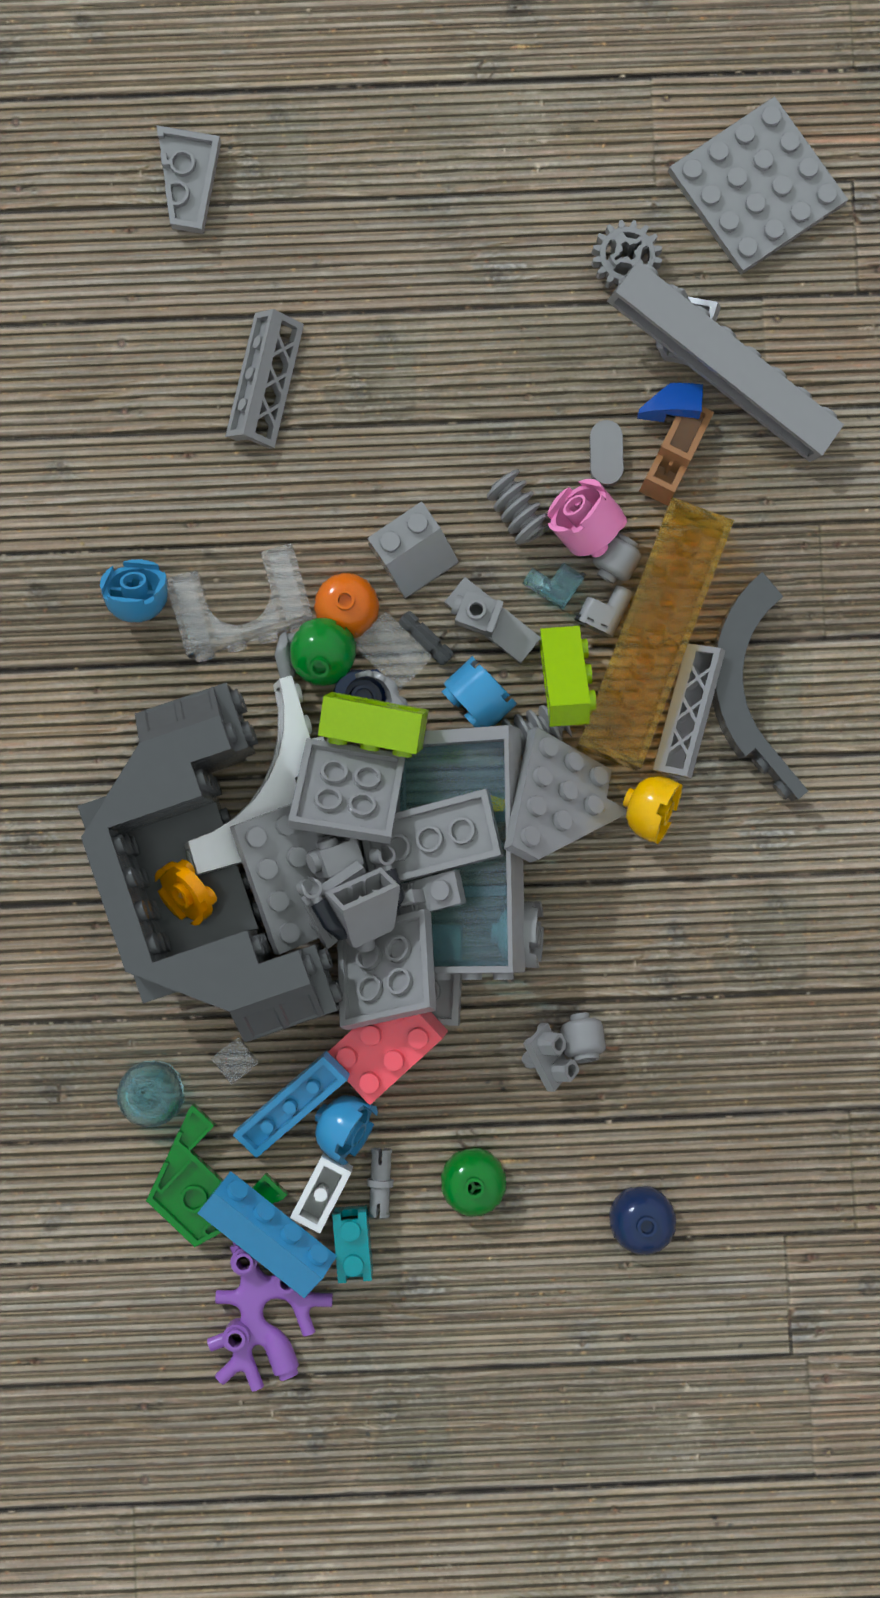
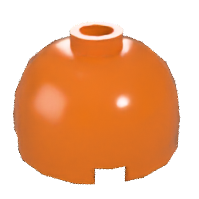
[314,573,380,638]

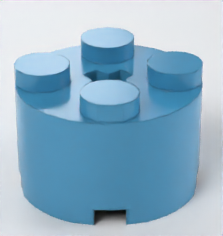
[441,656,517,727]

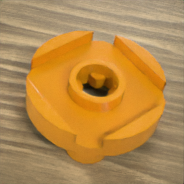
[155,859,217,926]

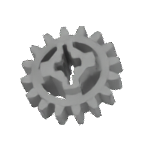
[591,220,662,288]

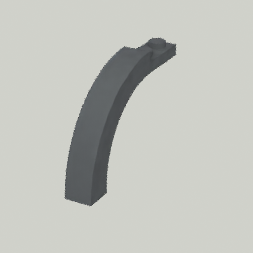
[710,571,808,801]

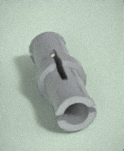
[367,1147,394,1218]

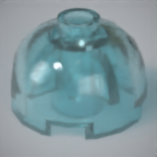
[117,1060,185,1127]

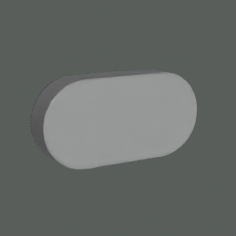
[589,420,624,487]

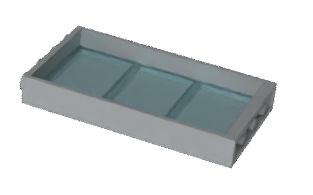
[385,725,525,980]

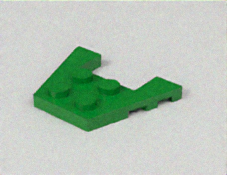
[146,1104,288,1247]

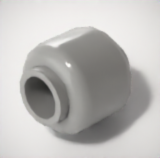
[593,533,642,584]
[560,1012,606,1064]

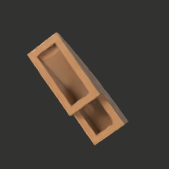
[639,406,714,506]

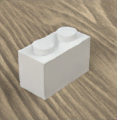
[290,1153,353,1234]

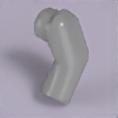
[275,631,297,678]

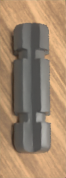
[398,611,453,665]

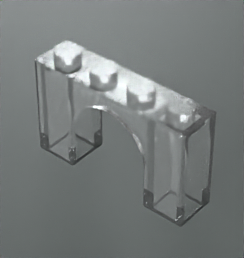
[167,543,314,662]

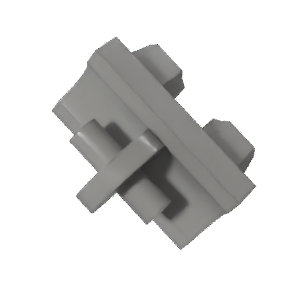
[522,1023,579,1092]

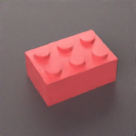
[328,1012,448,1105]

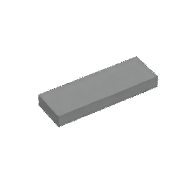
[444,577,540,664]

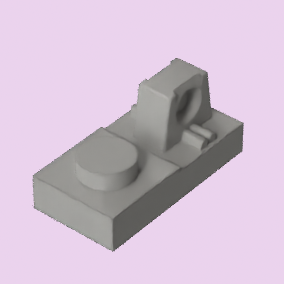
[399,870,466,914]

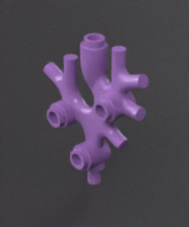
[207,1241,333,1392]

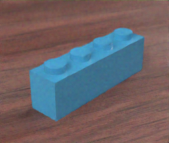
[198,1171,337,1298]

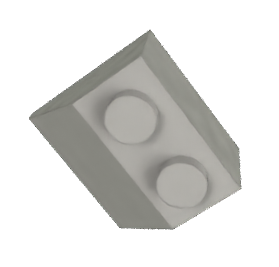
[367,501,459,599]

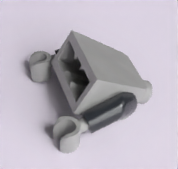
[296,846,405,952]

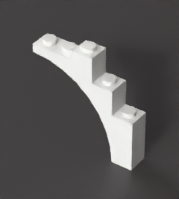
[183,676,325,876]

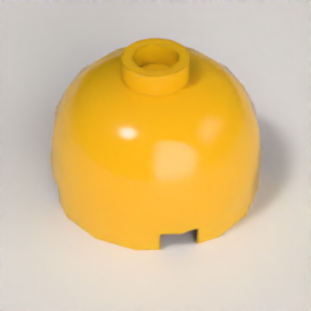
[623,776,683,844]

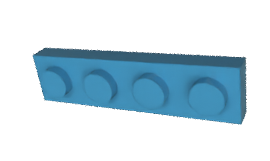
[233,1051,350,1158]

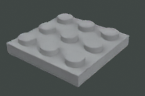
[288,738,405,844]
[337,909,436,1030]

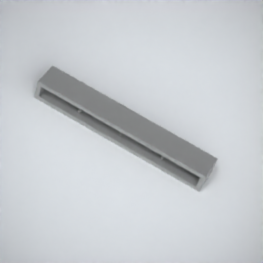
[607,260,844,462]

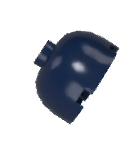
[609,1186,676,1255]

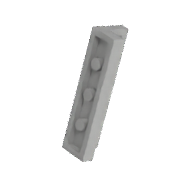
[225,309,304,449]
[653,643,725,779]

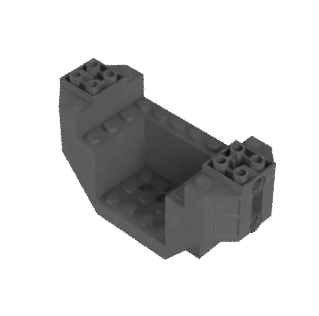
[78,682,343,1042]

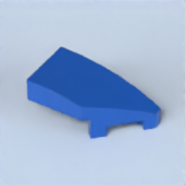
[637,383,703,422]

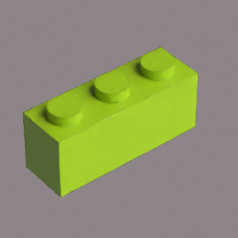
[540,626,596,727]
[318,692,429,758]

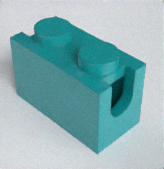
[332,1205,373,1284]

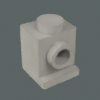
[451,589,504,638]
[306,836,364,878]

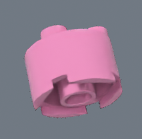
[547,479,627,558]

